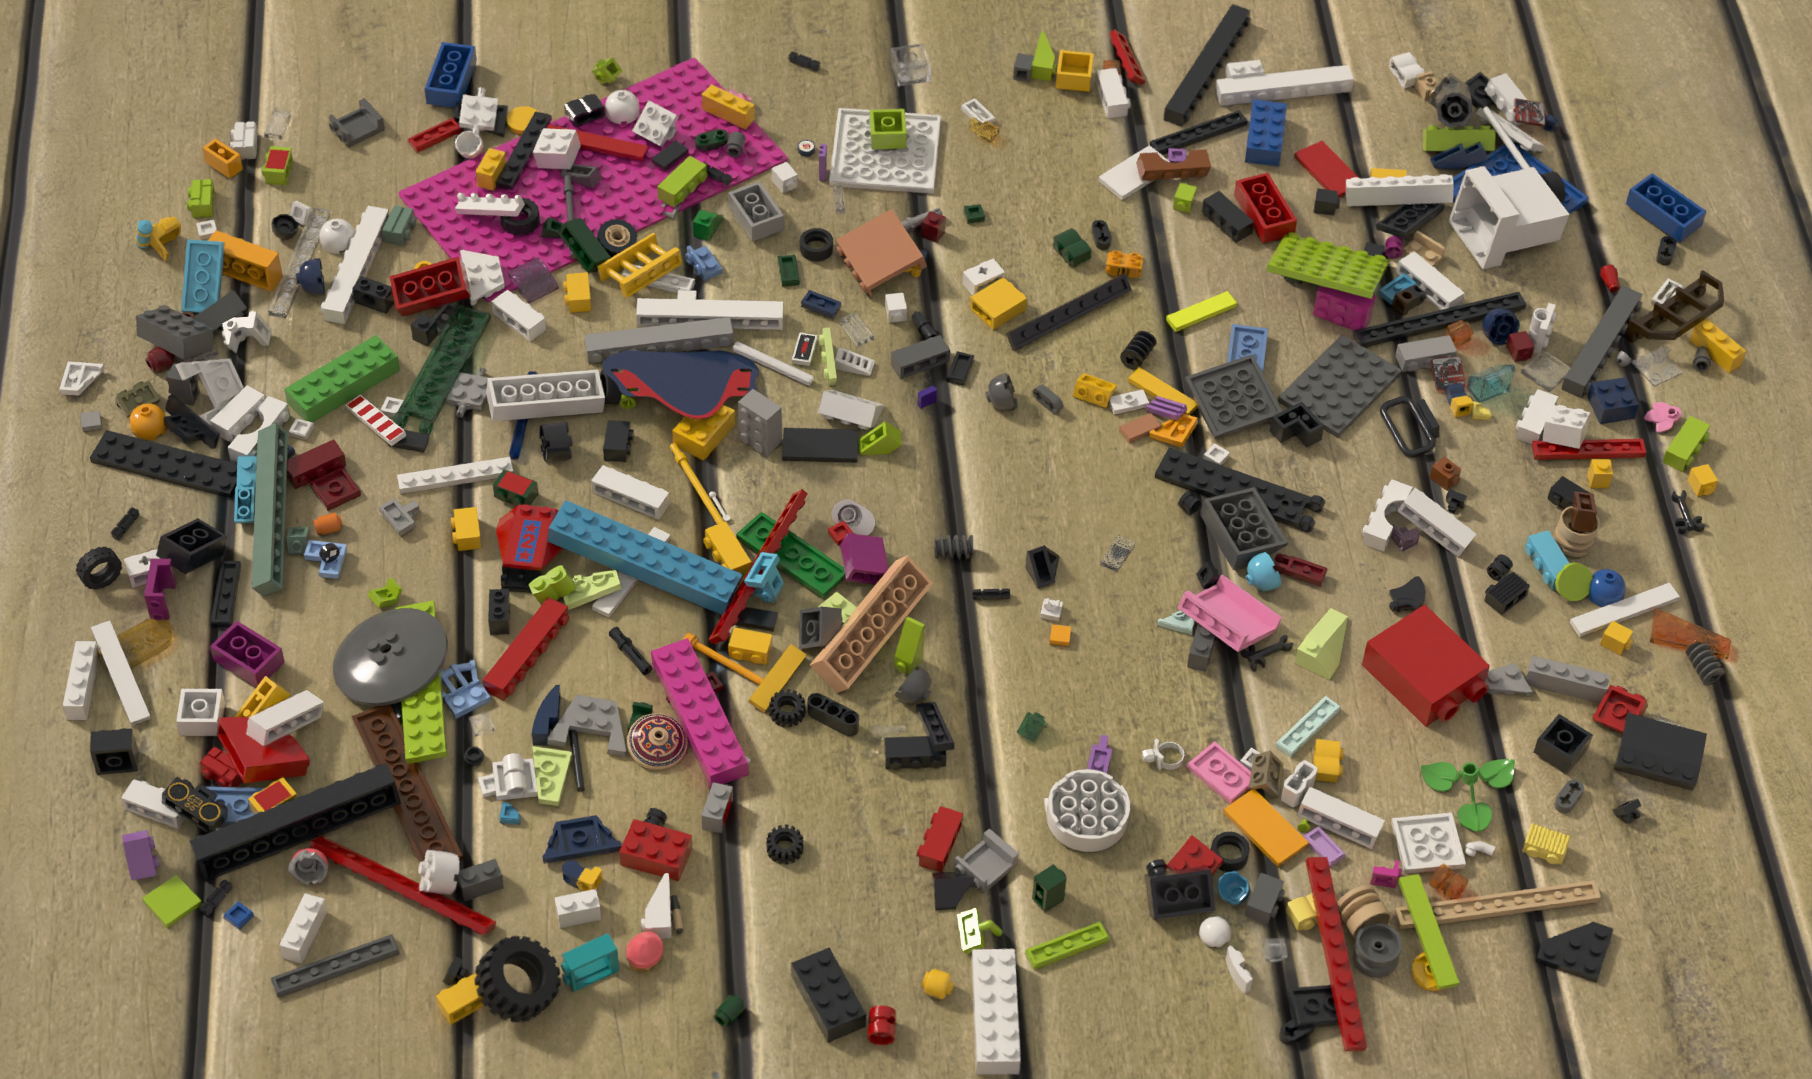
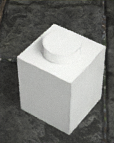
[772,162,798,193]
[885,293,907,323]

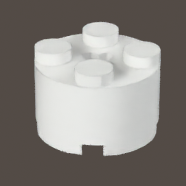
[418,850,459,895]

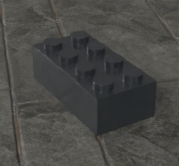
[791,947,866,1043]

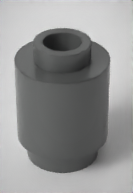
[726,132,746,158]

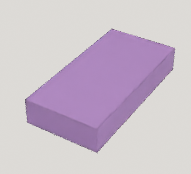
[1303,826,1346,867]

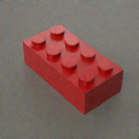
[1234,172,1297,243]
[389,256,472,317]

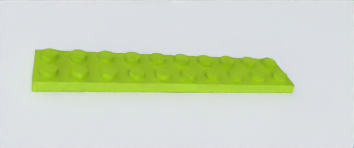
[395,600,447,764]

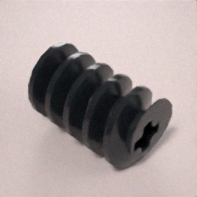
[1120,331,1157,370]

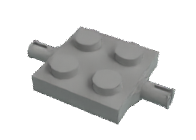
[446,367,488,418]

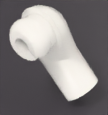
[1465,841,1495,857]

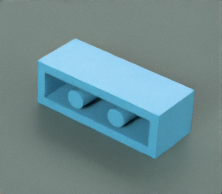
[1525,530,1569,591]

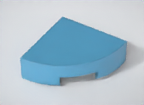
[499,802,520,825]

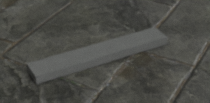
[271,934,400,998]

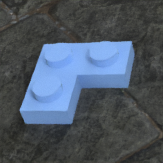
[304,540,347,579]

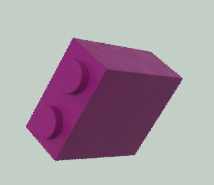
[840,533,888,585]

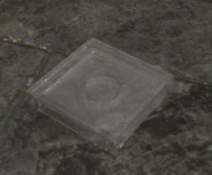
[1520,349,1571,393]

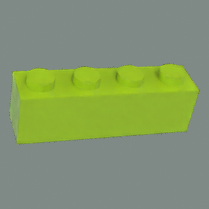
[1423,125,1495,151]

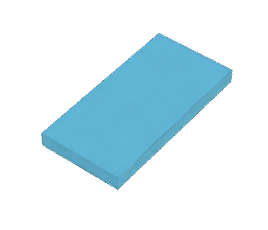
[181,239,225,314]

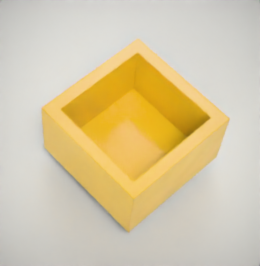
[1056,50,1094,92]

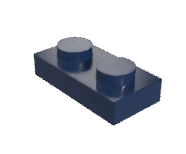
[801,290,841,319]

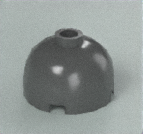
[986,373,1018,411]
[894,664,931,704]

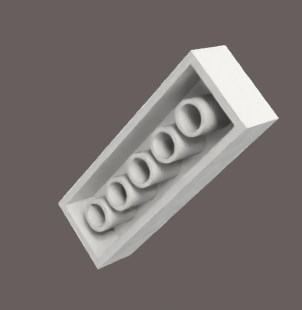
[486,370,605,421]
[971,949,1020,1075]

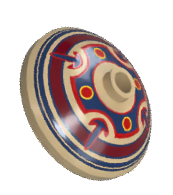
[627,713,688,770]

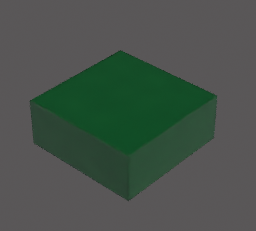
[964,204,985,224]

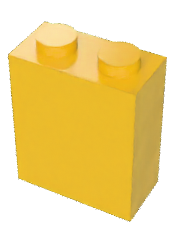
[970,277,1027,330]

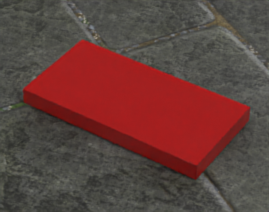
[1294,140,1360,198]

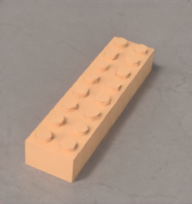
[810,555,933,693]

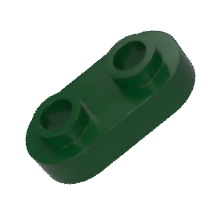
[695,129,729,150]

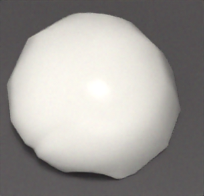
[455,131,484,159]
[1199,917,1232,948]

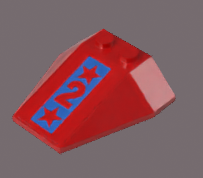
[496,505,564,571]

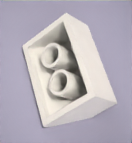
[818,390,884,430]

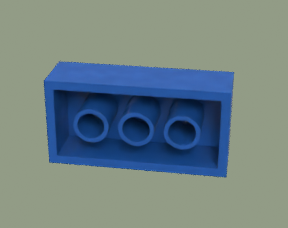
[425,42,477,108]
[1245,99,1287,167]
[1626,173,1707,242]

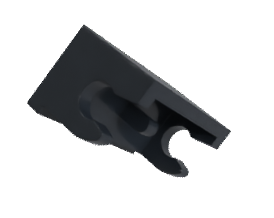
[501,563,542,593]

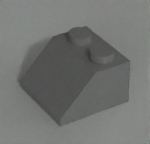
[799,607,842,649]

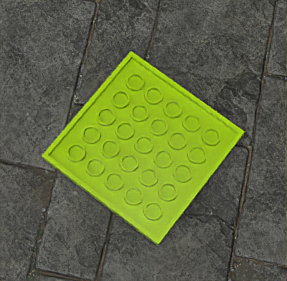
[1266,232,1389,299]

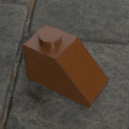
[1571,491,1597,533]

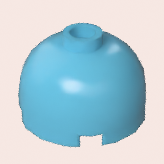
[1246,552,1282,591]

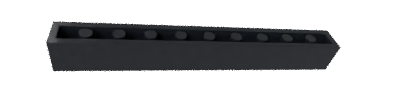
[1164,4,1252,127]

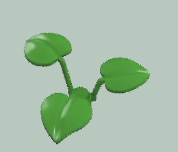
[1421,759,1515,832]

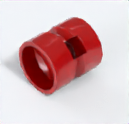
[867,1005,896,1046]

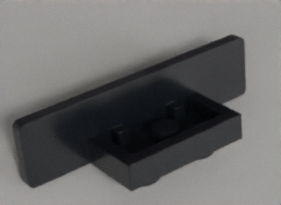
[164,394,220,449]

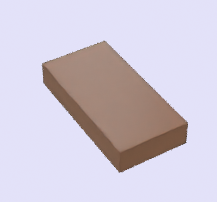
[1119,413,1161,443]

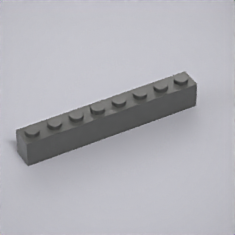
[1561,286,1643,398]

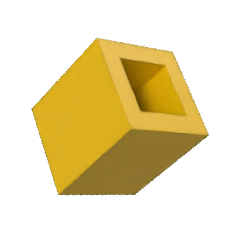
[1588,459,1613,488]
[1687,464,1718,497]
[1600,621,1634,655]

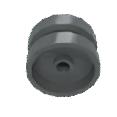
[1352,923,1402,978]

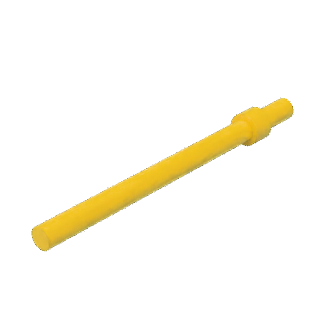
[670,443,724,525]

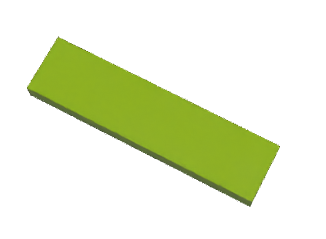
[1025,921,1110,970]

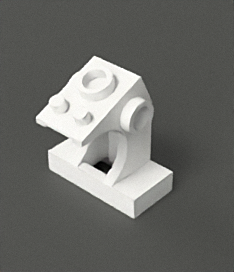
[222,312,272,353]

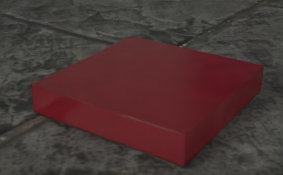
[309,467,361,511]

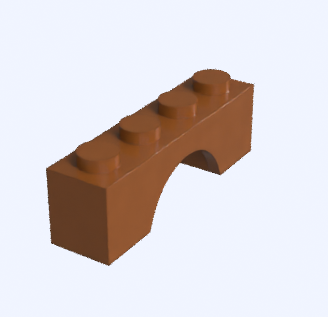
[1136,149,1211,181]

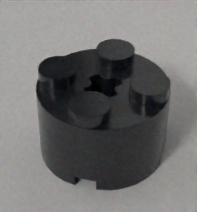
[539,421,573,461]

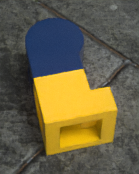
[1445,383,1473,418]
[562,860,603,891]

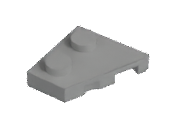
[1485,663,1533,697]

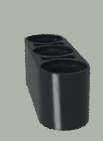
[807,693,859,736]

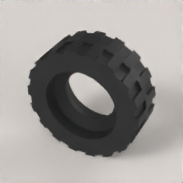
[500,197,540,235]
[76,547,122,590]

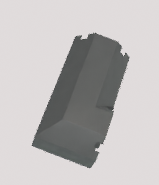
[1429,73,1473,128]

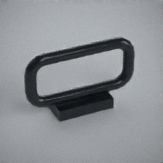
[1380,396,1440,457]

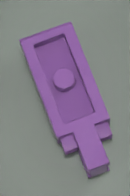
[1087,735,1112,774]

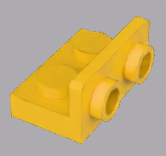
[1073,373,1117,408]

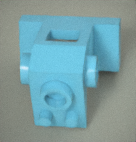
[745,552,784,603]

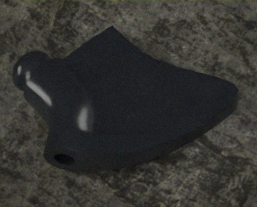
[1389,576,1426,612]

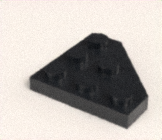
[1535,922,1613,983]

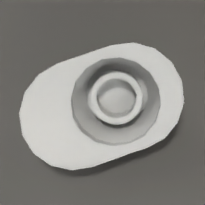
[832,499,875,536]

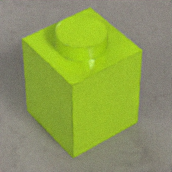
[1173,183,1197,214]

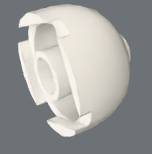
[605,90,640,124]
[319,219,355,254]

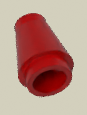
[1600,265,1620,292]

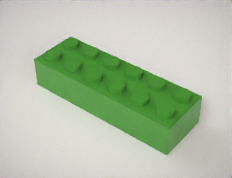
[284,335,400,423]

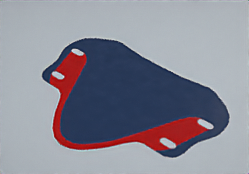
[603,350,759,419]

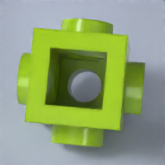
[592,57,623,85]

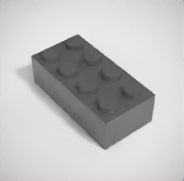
[136,305,214,359]

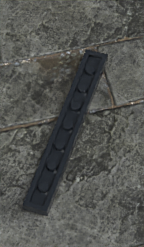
[1006,274,1132,350]

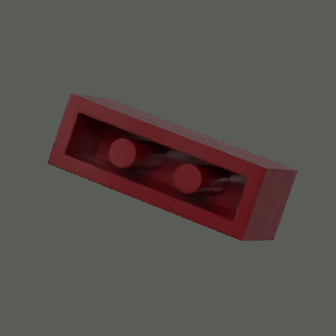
[287,439,346,489]

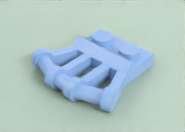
[441,660,491,719]

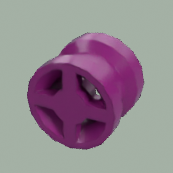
[1385,236,1403,259]

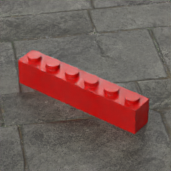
[483,597,570,701]

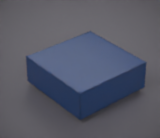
[223,901,254,930]

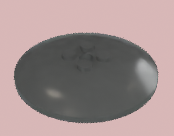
[333,608,448,706]

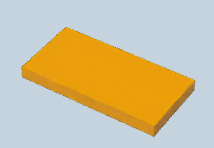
[1223,789,1309,867]

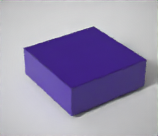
[917,386,937,409]

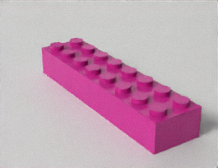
[651,638,748,788]

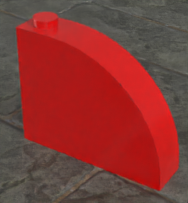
[216,717,310,783]

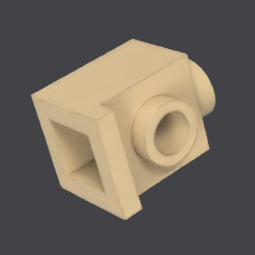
[1415,71,1439,101]

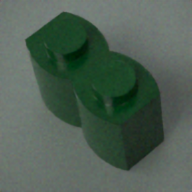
[1053,228,1091,267]

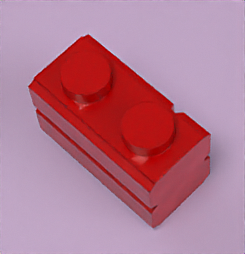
[199,747,243,787]

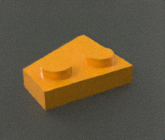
[1149,414,1198,448]

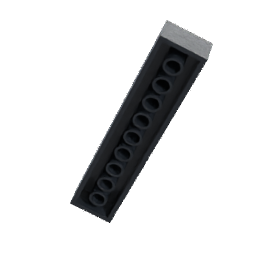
[190,763,401,882]

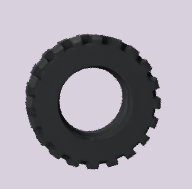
[474,935,561,1022]

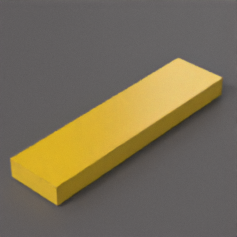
[1128,367,1198,415]
[748,644,807,713]

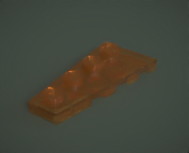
[1650,608,1731,659]

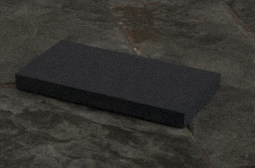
[1376,203,1445,239]
[782,428,858,463]

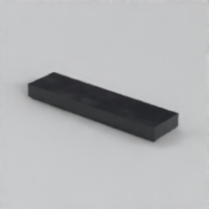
[210,561,242,627]
[916,702,955,752]

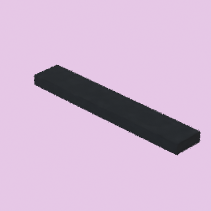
[1149,110,1248,155]

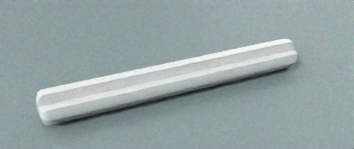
[733,342,814,386]

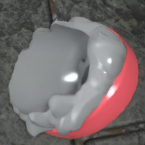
[288,848,328,885]

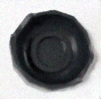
[271,214,299,240]

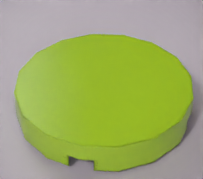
[1555,562,1593,601]

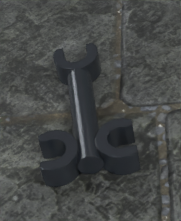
[1671,490,1705,534]
[1240,635,1293,672]

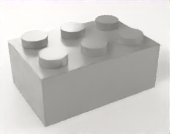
[728,181,784,242]
[738,389,782,457]

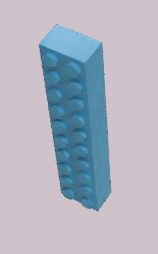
[547,500,742,615]

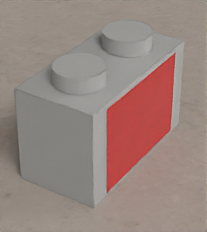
[702,782,733,833]

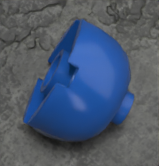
[1588,569,1626,607]

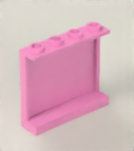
[1178,575,1282,652]

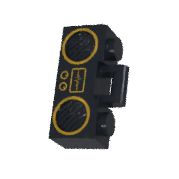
[162,777,228,833]

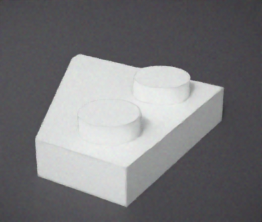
[59,361,104,396]

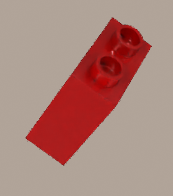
[1362,605,1490,727]

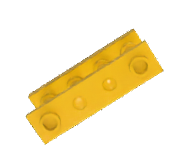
[597,232,683,298]

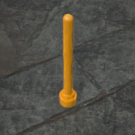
[683,632,764,685]

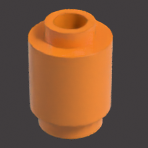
[313,513,343,536]

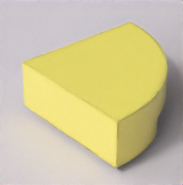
[1471,401,1491,420]

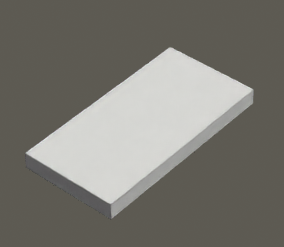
[1098,145,1170,200]

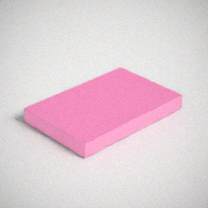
[1187,742,1251,804]

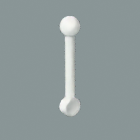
[709,491,730,523]

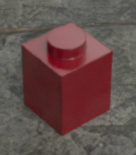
[921,211,946,243]
[1506,331,1535,362]

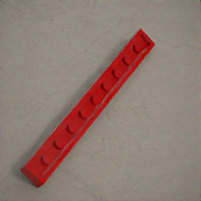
[708,489,808,645]
[309,836,496,935]
[1305,857,1367,1051]

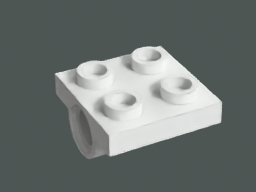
[632,101,679,147]
[1528,303,1557,354]
[492,753,538,800]

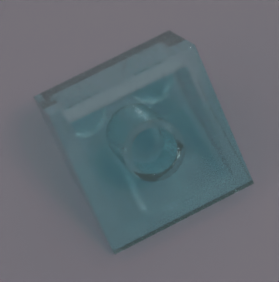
[1467,364,1515,403]

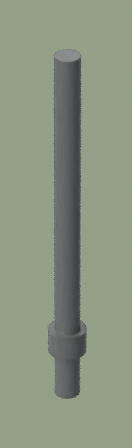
[563,175,576,259]

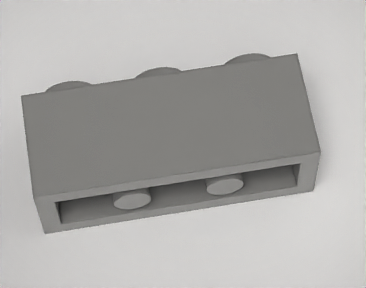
[1395,335,1457,372]

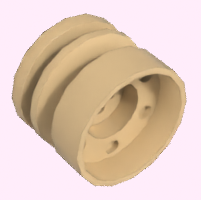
[1553,506,1600,557]
[1337,885,1392,939]

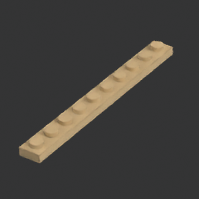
[1394,880,1601,930]

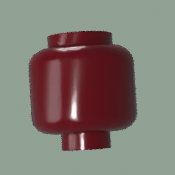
[145,347,175,373]

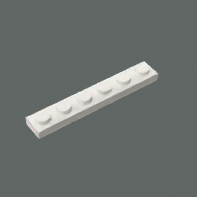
[397,457,513,494]

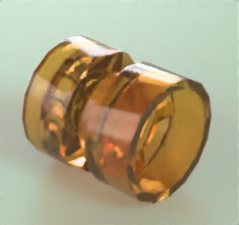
[1429,863,1469,900]

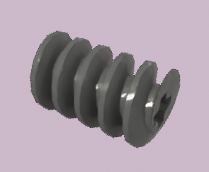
[934,535,973,559]
[1685,642,1725,685]

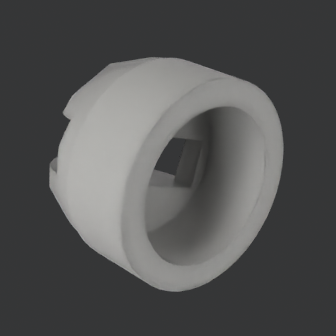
[1615,351,1632,367]

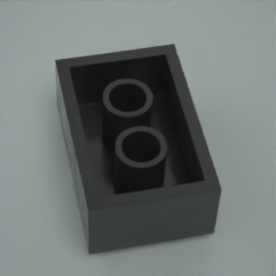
[156,518,228,574]
[1145,866,1216,919]

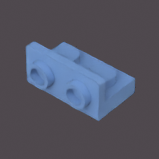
[685,245,723,281]

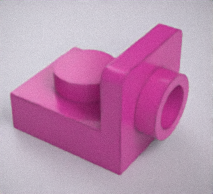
[1370,860,1402,888]

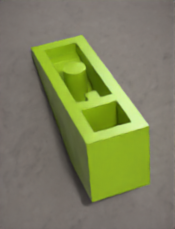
[1031,31,1057,81]
[894,617,925,675]

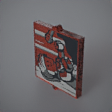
[1513,98,1546,127]
[1431,356,1466,391]

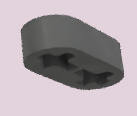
[1033,384,1064,414]
[1554,779,1584,813]

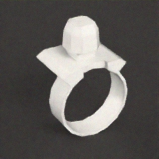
[1142,738,1184,771]

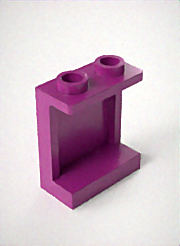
[144,558,177,621]

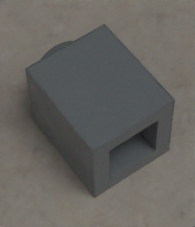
[1013,53,1034,82]

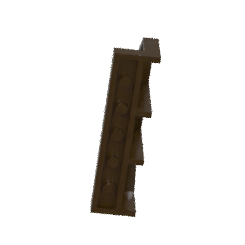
[1627,270,1724,343]

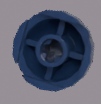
[296,258,325,295]
[1482,308,1520,345]

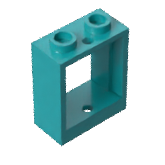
[560,933,619,992]

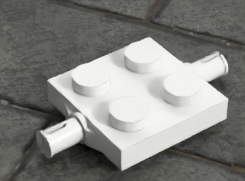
[459,87,498,135]

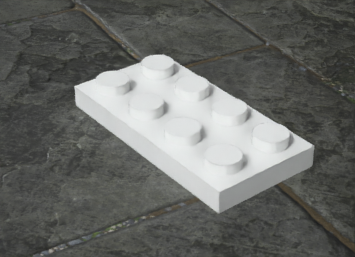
[1476,108,1546,153]

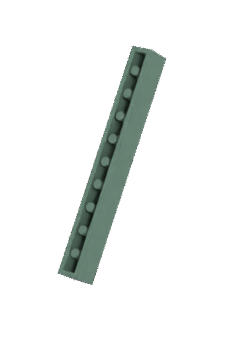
[251,423,288,597]

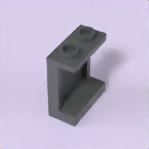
[329,98,385,147]

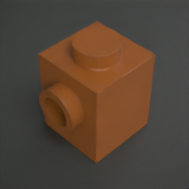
[1429,456,1461,491]

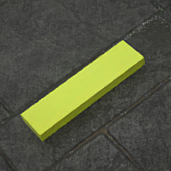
[1166,291,1237,332]

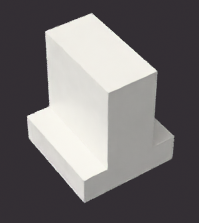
[1449,166,1570,269]

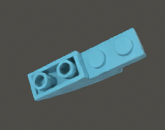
[234,456,257,523]

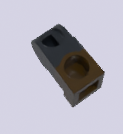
[1391,284,1427,316]

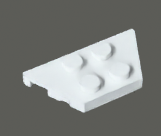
[460,250,505,305]

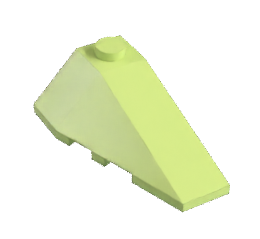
[1295,608,1348,680]

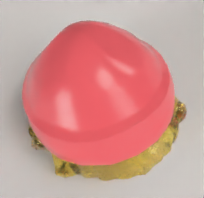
[626,931,664,972]

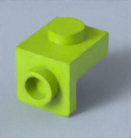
[368,578,402,608]

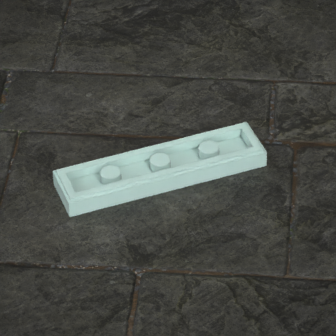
[1275,696,1341,758]

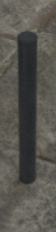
[569,730,585,792]

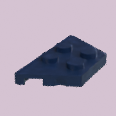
[542,815,622,864]

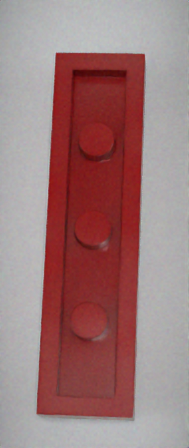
[1110,29,1146,86]

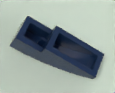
[1430,142,1488,169]
[532,685,561,745]

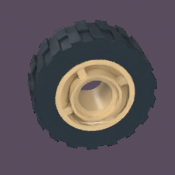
[597,219,637,258]

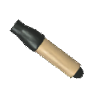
[670,895,683,934]

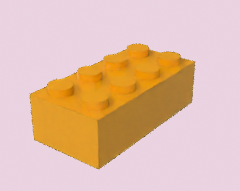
[208,231,283,292]

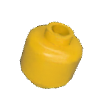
[922,969,955,1000]

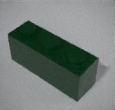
[558,218,611,274]

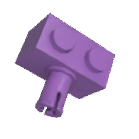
[122,830,160,881]

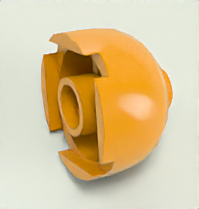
[129,403,168,441]

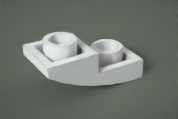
[1226,946,1253,994]

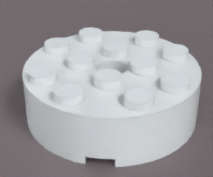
[1046,769,1130,852]

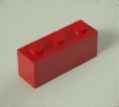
[917,806,963,872]

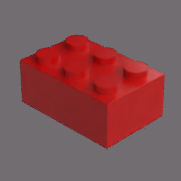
[619,819,693,882]

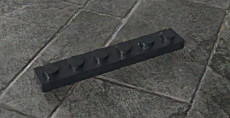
[496,111,552,191]

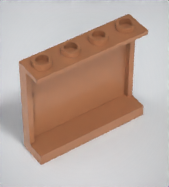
[836,209,927,297]

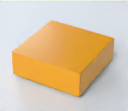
[1050,625,1071,646]

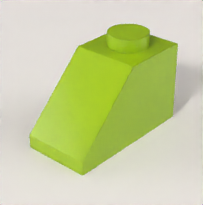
[858,421,902,456]

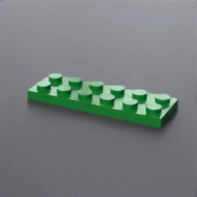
[736,511,846,599]

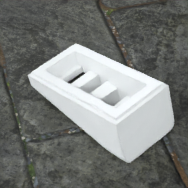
[835,348,875,376]

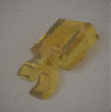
[968,117,1000,142]

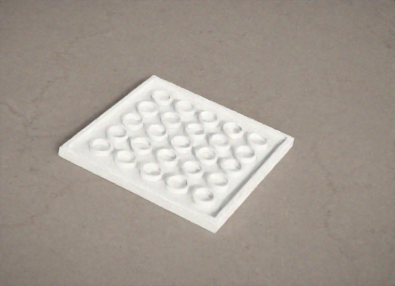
[829,108,941,194]

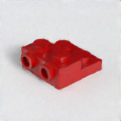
[1592,685,1648,733]

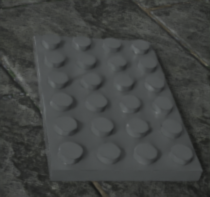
[1278,334,1402,438]

